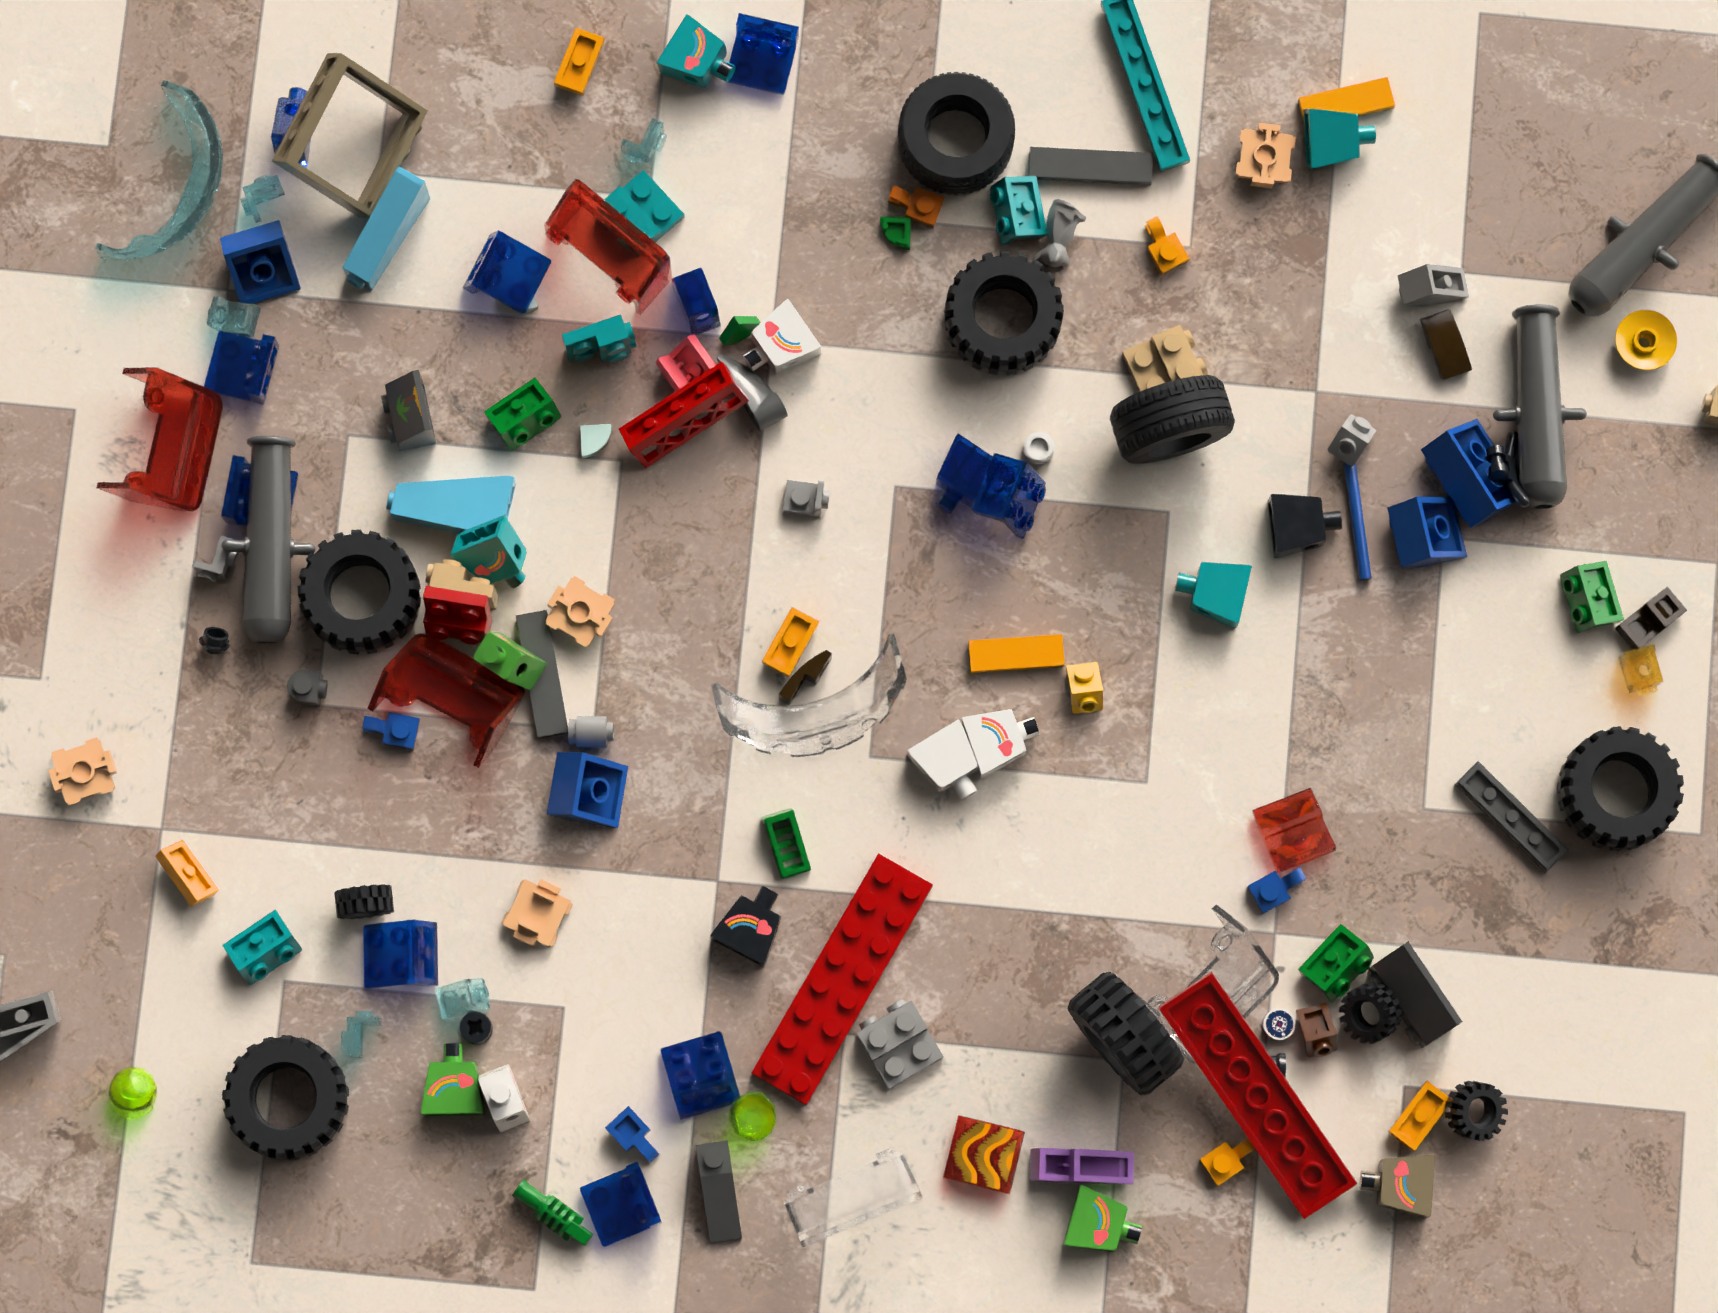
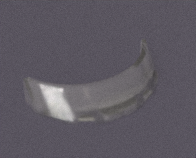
[711,634,907,757]

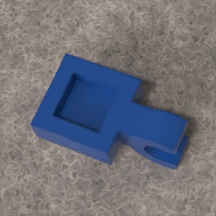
[362,712,420,751]
[1247,868,1306,914]
[605,1106,659,1163]

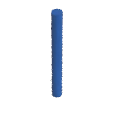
[1343,461,1372,581]

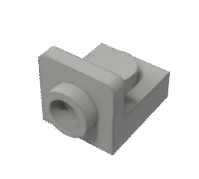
[783,480,830,517]

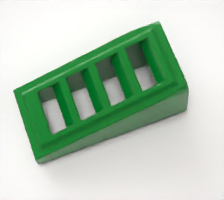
[761,808,812,879]

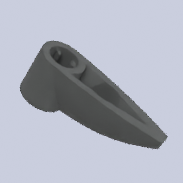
[717,355,788,431]

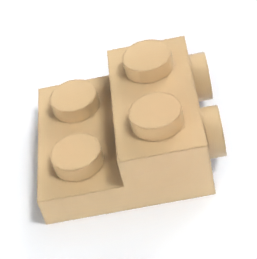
[1122,325,1208,392]
[425,559,498,610]

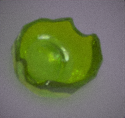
[108,1067,157,1119]
[728,1092,777,1142]

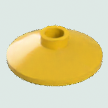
[1615,310,1677,371]

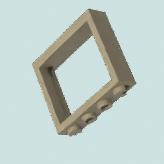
[272,53,428,218]

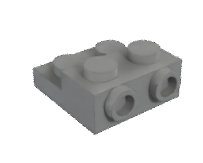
[856,999,944,1090]

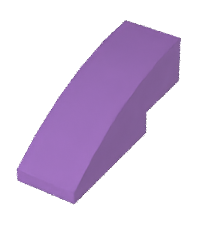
[1030,1148,1134,1184]

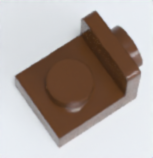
[1296,1003,1338,1057]

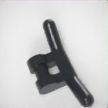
[1486,431,1530,508]

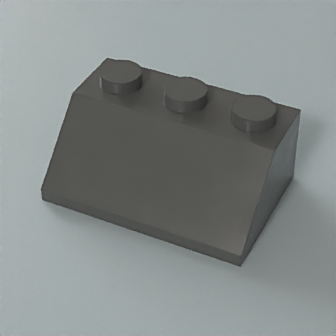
[1369,941,1463,1048]

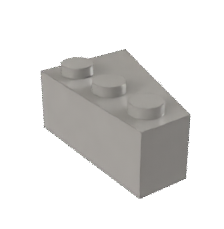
[0,990,62,1062]

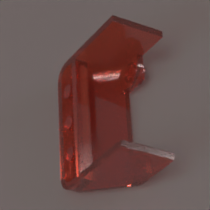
[544,179,672,315]
[96,367,223,511]
[367,633,525,768]

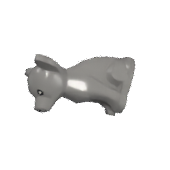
[1032,199,1086,268]

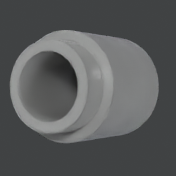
[568,716,614,748]

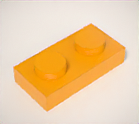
[554,28,605,96]
[762,607,819,678]
[155,840,219,907]
[1388,1081,1452,1152]

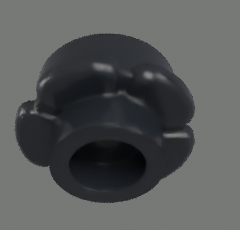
[199,627,230,654]

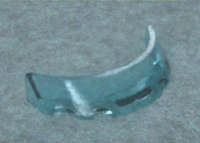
[95,80,223,260]

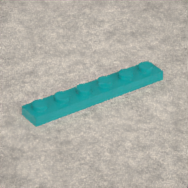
[1100,0,1190,172]

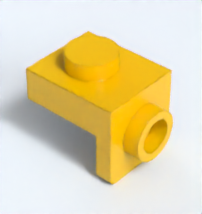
[1066,662,1103,714]

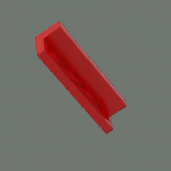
[619,361,749,469]

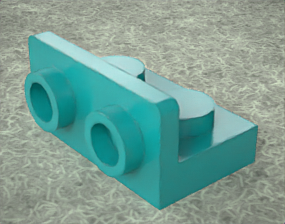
[990,176,1048,245]
[222,909,302,985]

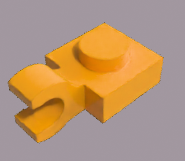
[1145,216,1189,276]
[1199,1138,1255,1186]

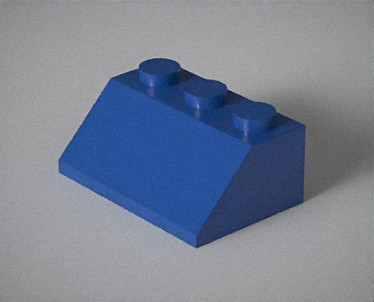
[1421,419,1517,528]

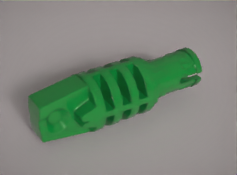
[512,1179,593,1245]

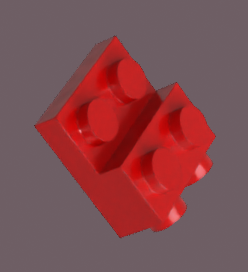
[423,586,492,645]

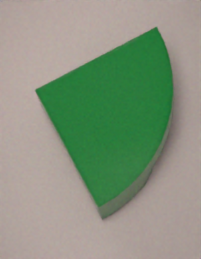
[880,217,911,250]
[719,316,761,346]

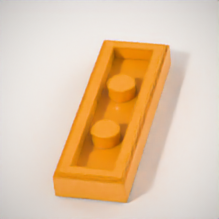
[1298,77,1395,122]
[968,634,1065,673]

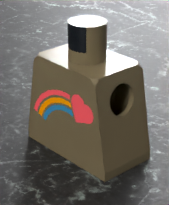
[1359,1155,1435,1218]

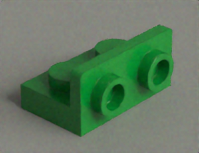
[484,377,562,451]
[1560,561,1624,633]
[1298,924,1374,1003]

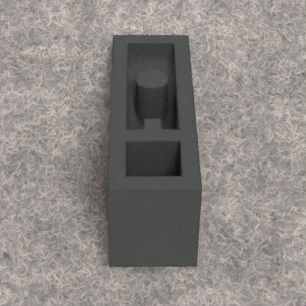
[696,1140,742,1243]

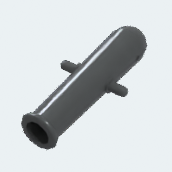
[1568,154,1718,317]
[1493,304,1587,509]
[221,436,316,643]

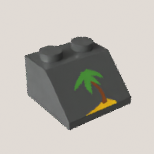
[381,370,436,451]

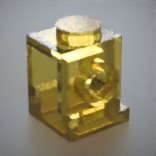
[1618,645,1664,696]

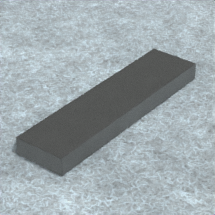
[1029,147,1153,185]
[516,610,568,739]
[1455,761,1569,873]

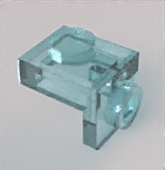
[620,118,667,164]
[240,175,285,223]
[207,296,261,337]
[435,978,490,1019]
[341,1011,382,1058]

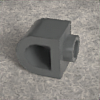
[287,670,328,707]

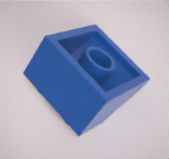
[220,220,301,307]
[1387,497,1467,568]
[547,752,628,828]

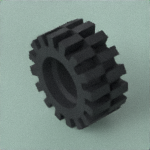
[334,884,394,919]
[1339,982,1402,1044]
[1445,1081,1508,1141]

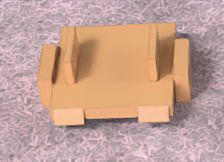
[1236,123,1296,189]
[545,576,615,647]
[48,737,118,806]
[501,879,573,947]

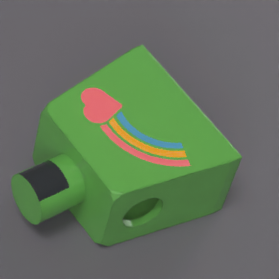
[473,631,548,690]
[421,1043,485,1116]
[1062,1185,1142,1252]

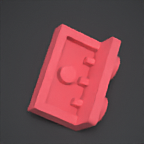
[655,334,716,392]

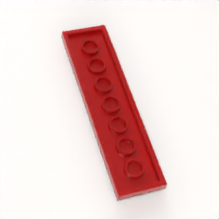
[751,853,933,1106]
[1159,971,1357,1219]

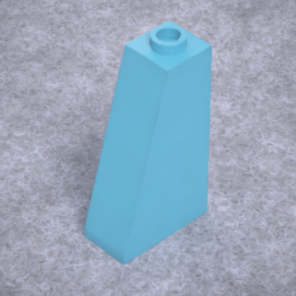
[342,166,430,291]
[386,476,516,534]

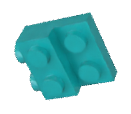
[597,170,685,257]
[561,314,637,363]

